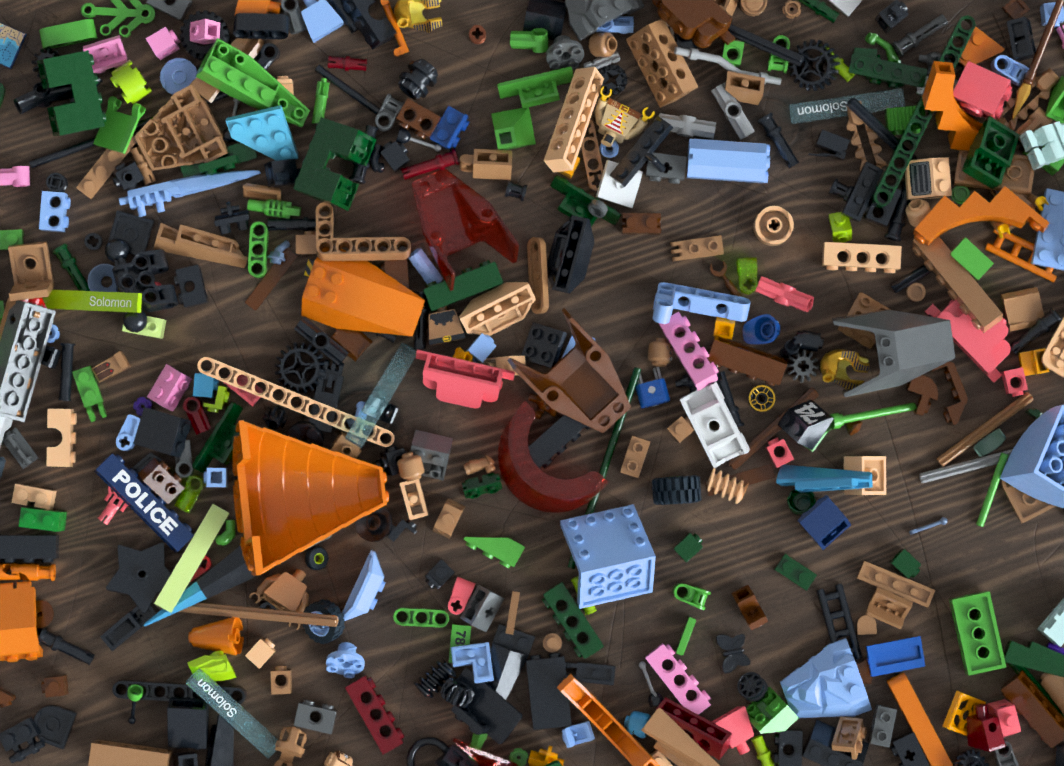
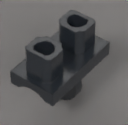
[214,201,250,234]

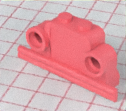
[924,300,1011,383]
[416,350,515,409]

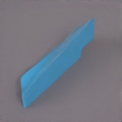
[776,465,873,493]

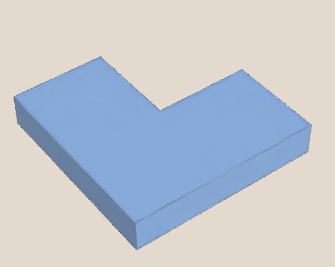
[451,642,494,683]

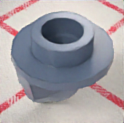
[267,240,290,265]

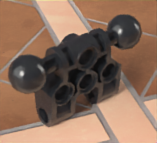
[105,238,178,333]

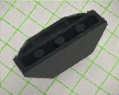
[547,215,594,294]

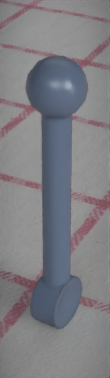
[909,517,947,535]

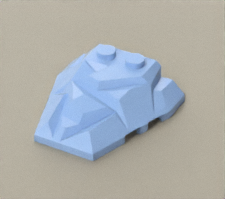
[780,638,872,718]

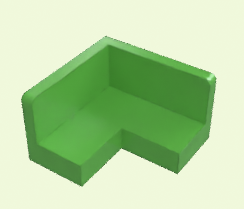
[950,237,994,281]

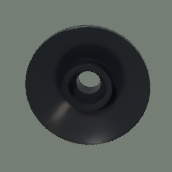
[355,506,392,542]

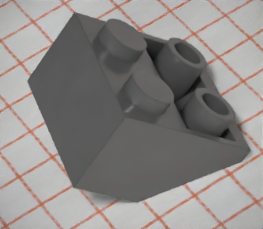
[410,430,453,481]

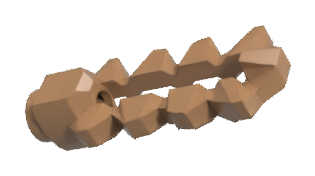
[996,68,1059,130]
[846,101,886,172]

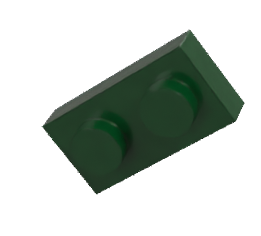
[774,554,817,591]

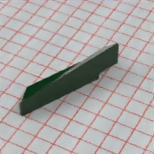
[1004,641,1064,677]

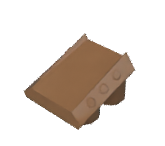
[1001,287,1044,332]

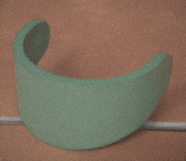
[973,428,1006,457]

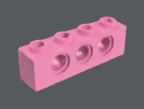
[659,312,719,391]
[645,643,711,715]

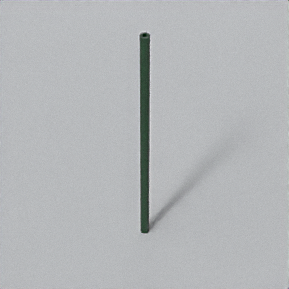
[567,367,641,569]

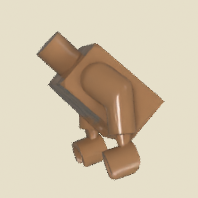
[249,569,309,630]

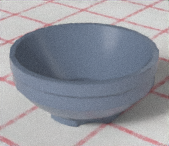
[88,264,123,292]

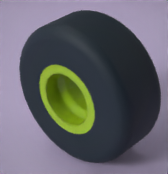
[305,547,328,570]

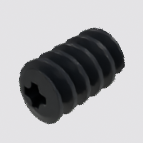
[414,658,457,698]

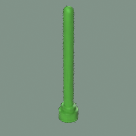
[830,403,917,429]

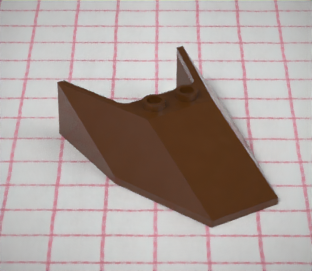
[508,308,631,433]

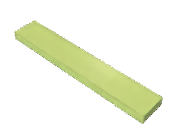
[154,504,229,613]

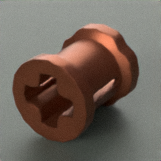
[469,25,486,45]

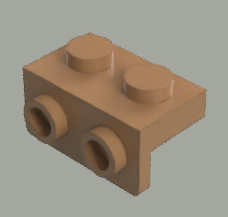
[866,587,913,629]

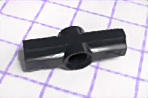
[294,316,349,366]

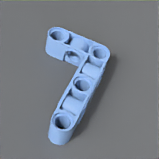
[653,282,751,324]

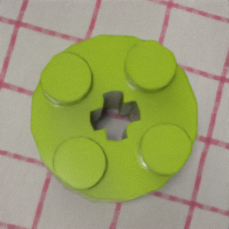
[110,60,152,104]

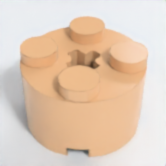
[754,206,794,246]

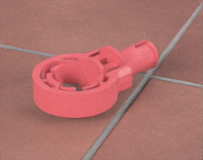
[97,486,128,525]

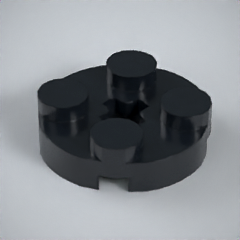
[286,421,324,447]

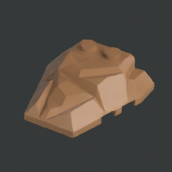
[134,84,228,171]

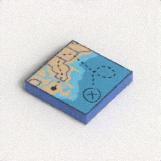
[0,23,27,69]

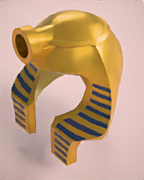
[394,0,442,33]
[820,349,870,389]

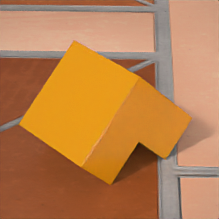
[1018,348,1050,376]

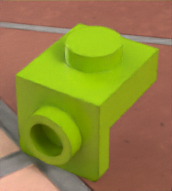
[829,212,852,243]
[203,386,230,413]

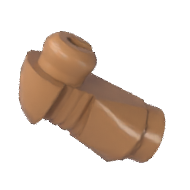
[463,455,496,475]

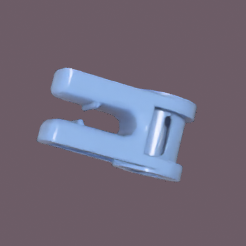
[116,415,140,451]

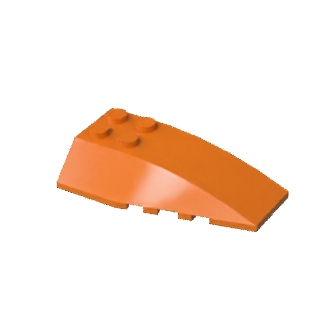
[301,247,426,337]

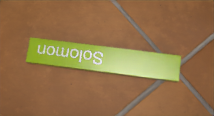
[43,290,142,313]

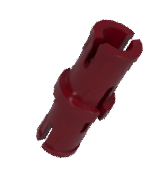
[328,56,367,71]

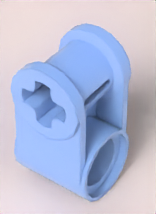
[991,55,1029,87]

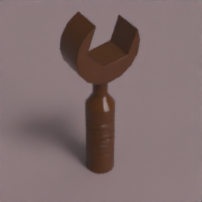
[710,261,742,297]

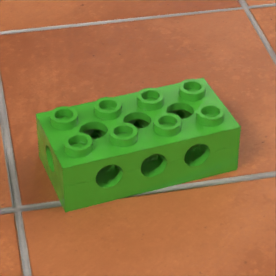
[949,591,1006,676]

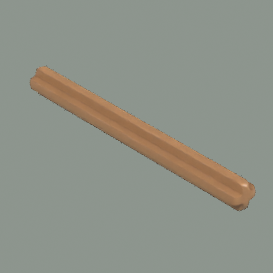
[937,392,1034,466]

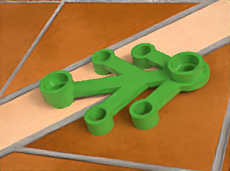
[81,0,155,38]

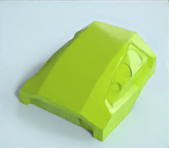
[187,651,236,681]

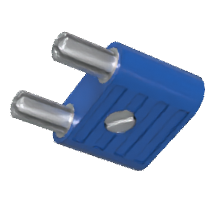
[635,367,670,409]

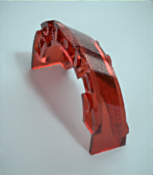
[498,401,610,513]

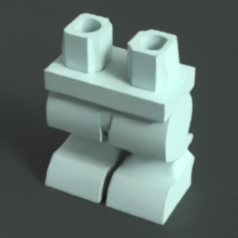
[1019,121,1064,171]

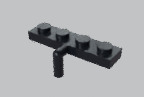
[609,116,673,187]

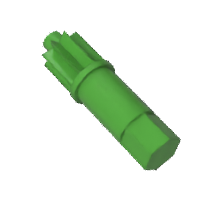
[312,78,330,124]

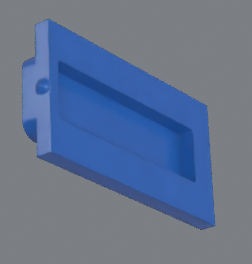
[866,636,925,677]

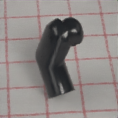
[370,144,385,173]

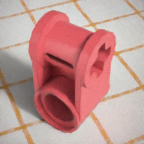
[448,577,476,615]

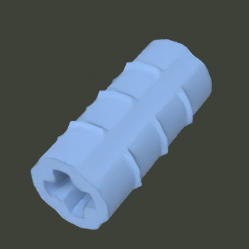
[408,247,443,284]

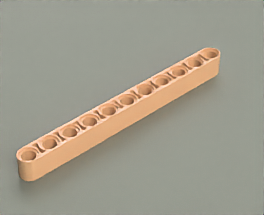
[197,357,394,447]

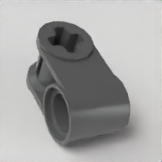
[375,94,405,132]
[993,739,1019,766]

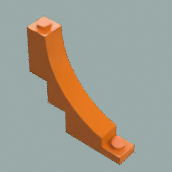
[913,186,1049,246]

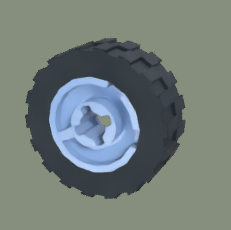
[303,599,345,644]

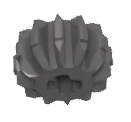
[787,350,819,383]

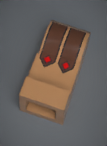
[91,351,131,383]

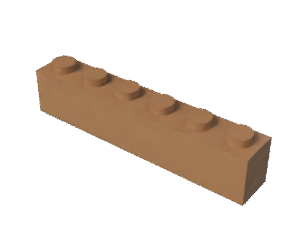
[912,237,1003,333]

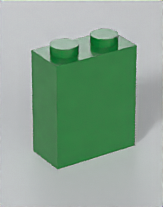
[19,507,67,532]

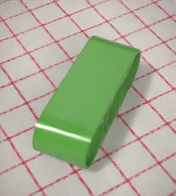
[39,19,97,49]
[248,221,269,278]
[393,607,450,627]

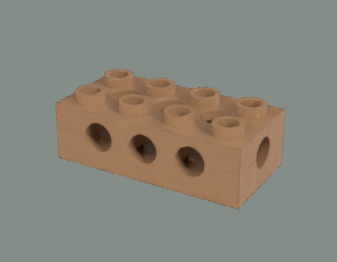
[626,19,698,108]

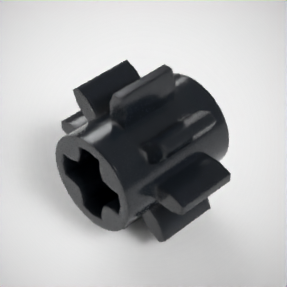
[263,406,288,430]

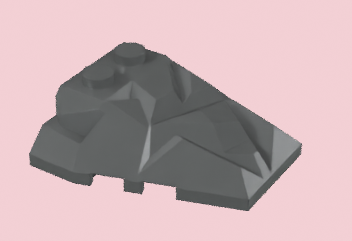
[565,0,644,41]

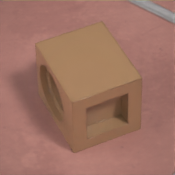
[271,666,292,695]

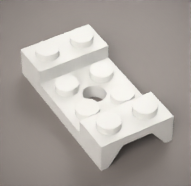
[680,381,750,468]

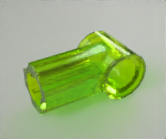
[174,475,205,513]

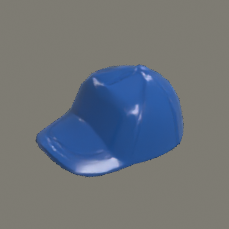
[743,314,780,344]

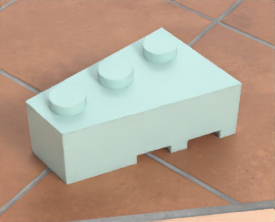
[1037,598,1064,647]

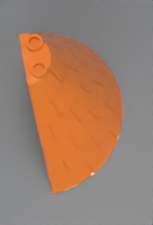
[232,420,389,576]

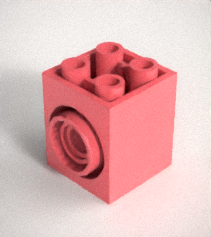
[953,61,1013,119]

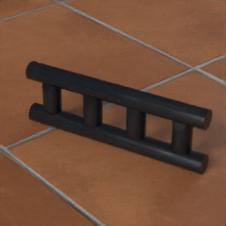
[816,583,863,660]

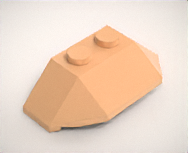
[459,282,536,336]

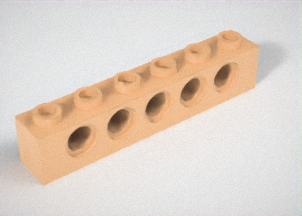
[544,67,604,172]

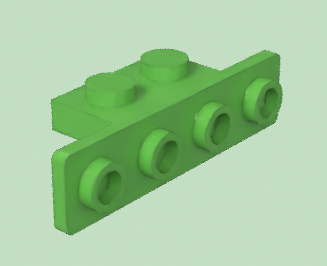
[497,67,574,109]

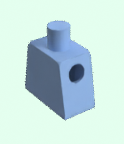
[301,0,345,43]

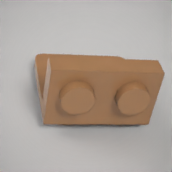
[837,293,890,349]

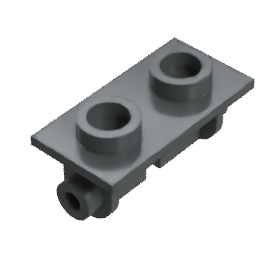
[2,427,39,469]

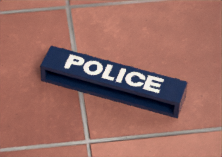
[94,453,194,553]

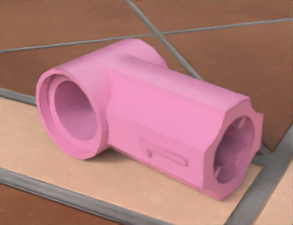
[0,166,30,187]

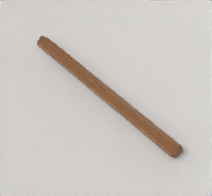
[179,602,339,627]

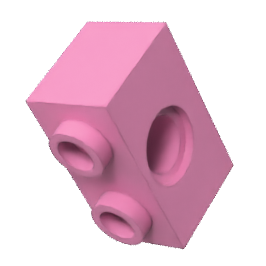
[146,27,180,60]

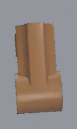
[1015,107,1053,143]

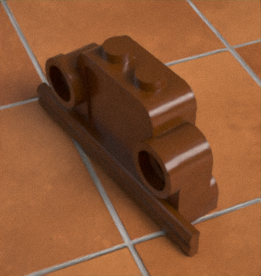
[652,0,736,48]

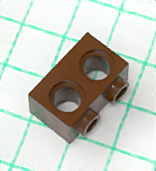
[396,98,441,140]

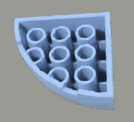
[1000,405,1064,508]

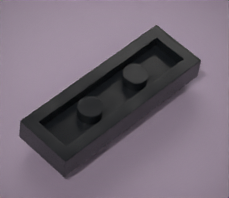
[841,162,884,222]

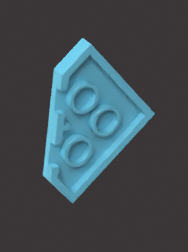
[226,105,299,161]

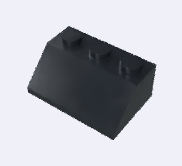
[802,719,869,766]

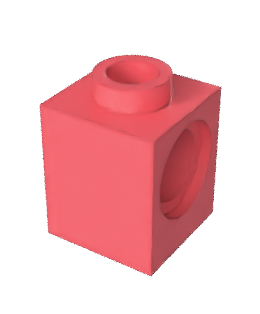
[1001,367,1028,397]
[765,437,794,468]

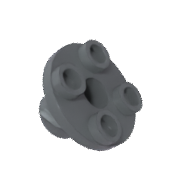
[546,35,584,70]

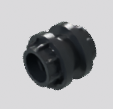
[398,59,438,100]

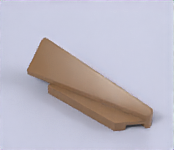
[190,38,264,103]
[153,223,248,268]
[641,708,720,766]

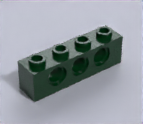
[542,582,604,659]

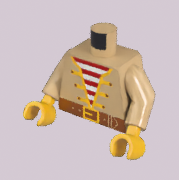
[594,86,655,147]

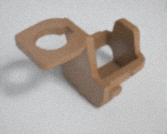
[274,726,307,766]

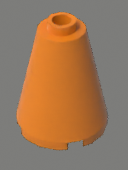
[188,617,244,655]

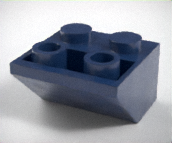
[797,495,851,550]

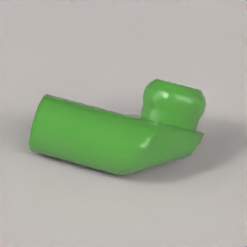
[215,520,235,546]

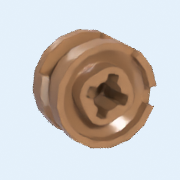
[740,0,767,17]

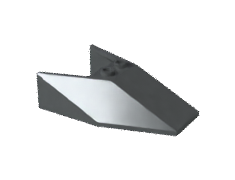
[832,310,955,397]

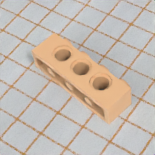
[822,242,902,273]

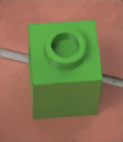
[722,40,744,67]

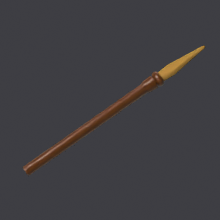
[1012,0,1064,120]

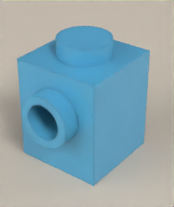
[193,370,219,398]

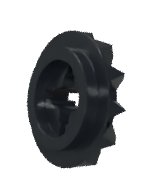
[599,64,627,95]

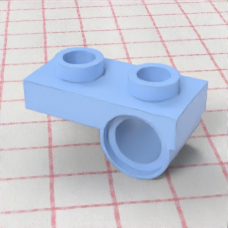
[596,16,634,34]

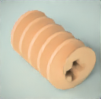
[706,468,749,504]

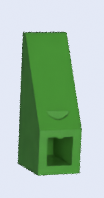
[463,537,525,568]

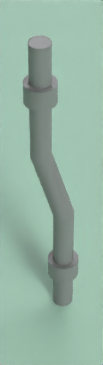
[674,47,782,85]

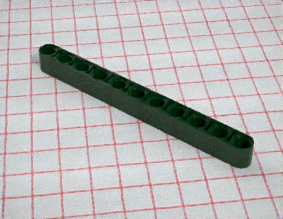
[872,15,976,208]

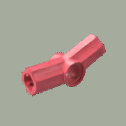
[755,276,814,313]

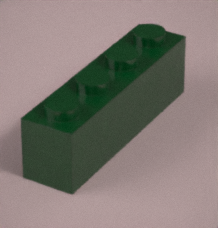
[423,260,503,312]

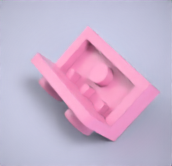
[83,35,127,74]
[147,364,192,411]

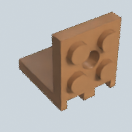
[8,241,55,301]

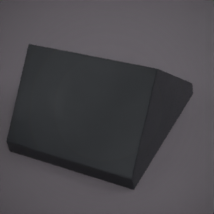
[523,0,567,40]

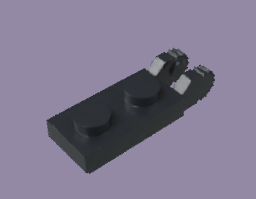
[565,662,616,685]

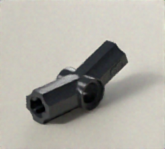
[13,82,73,114]

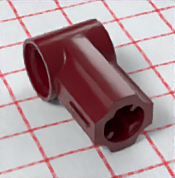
[183,396,212,435]

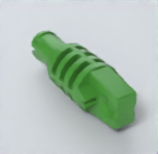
[247,199,301,219]

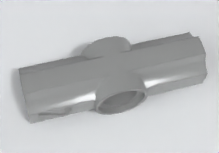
[711,82,755,140]
[659,113,716,139]

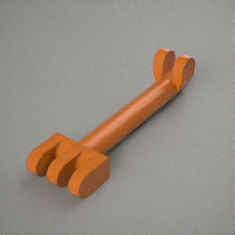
[380,0,410,57]

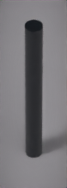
[315,65,380,115]

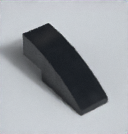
[100,602,159,651]

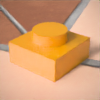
[713,317,735,340]

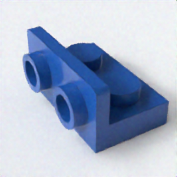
[430,106,470,151]

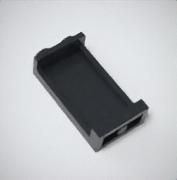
[526,653,572,730]

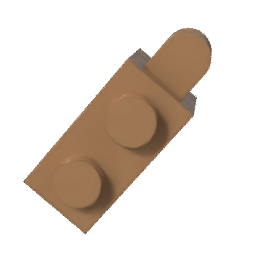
[460,149,512,180]

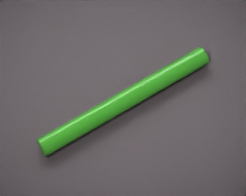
[976,452,1009,527]

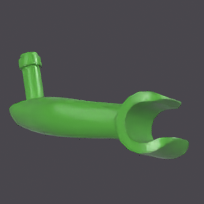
[865,32,901,63]

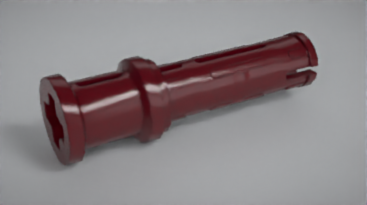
[401,149,460,180]

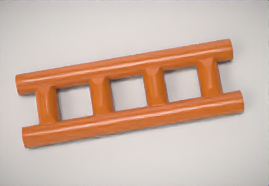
[985,229,1057,283]

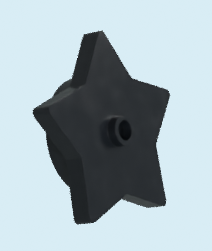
[106,542,171,613]

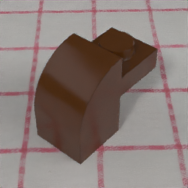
[906,375,938,416]
[731,585,768,630]

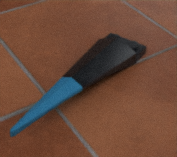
[144,546,285,626]

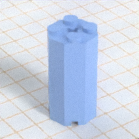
[686,139,770,183]

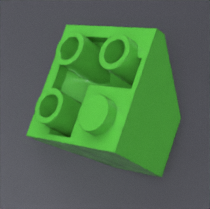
[491,107,536,150]
[746,687,799,734]

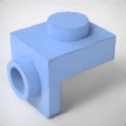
[562,721,595,748]

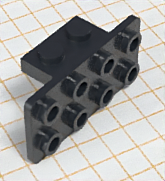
[451,668,522,744]

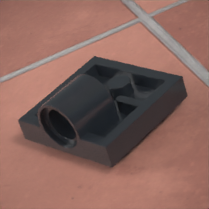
[521,322,567,368]

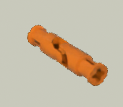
[0,563,56,581]

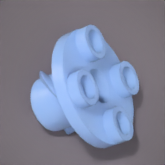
[326,642,365,678]

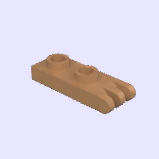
[670,235,724,262]

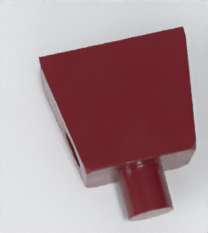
[967,704,1005,752]

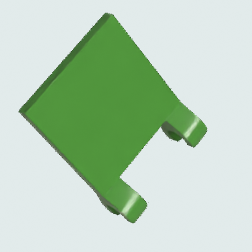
[93,96,146,154]

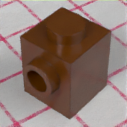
[41,675,69,697]

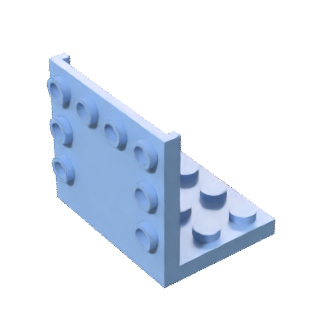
[1031,188,1064,271]
[560,504,656,609]

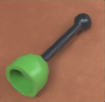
[127,684,143,724]

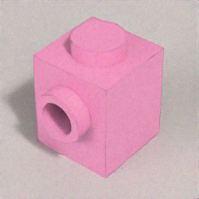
[190,19,220,45]

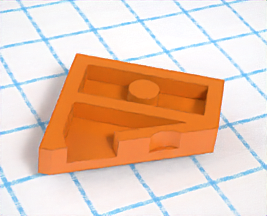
[958,27,1005,68]

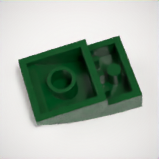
[962,116,1020,189]

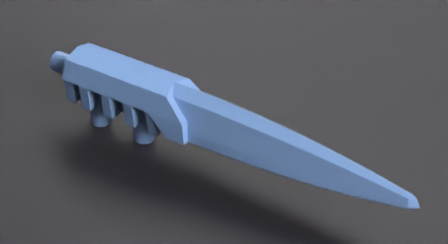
[119,170,261,217]

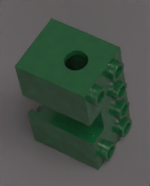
[37,50,107,136]
[293,117,376,211]

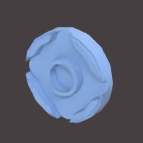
[160,58,197,95]

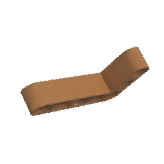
[316,202,411,261]

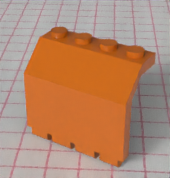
[0,581,43,662]

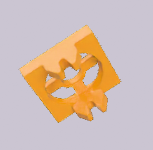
[942,691,986,736]

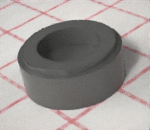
[588,199,608,218]

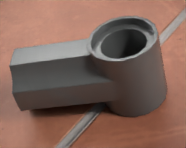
[281,0,307,35]
[175,440,194,478]

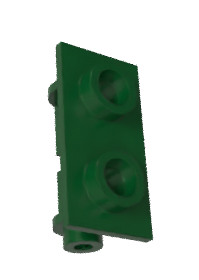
[462,472,503,499]

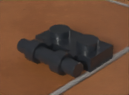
[0,717,45,763]

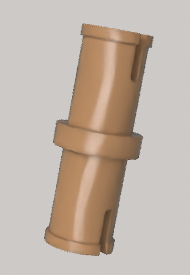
[130,146,156,186]

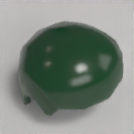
[787,490,817,516]

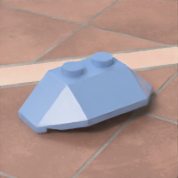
[342,550,386,621]

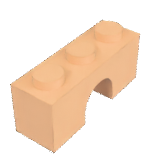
[46,409,77,467]

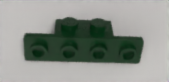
[848,54,927,89]
[180,143,257,178]
[550,175,621,227]
[192,402,243,473]

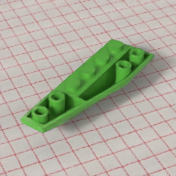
[195,38,310,127]

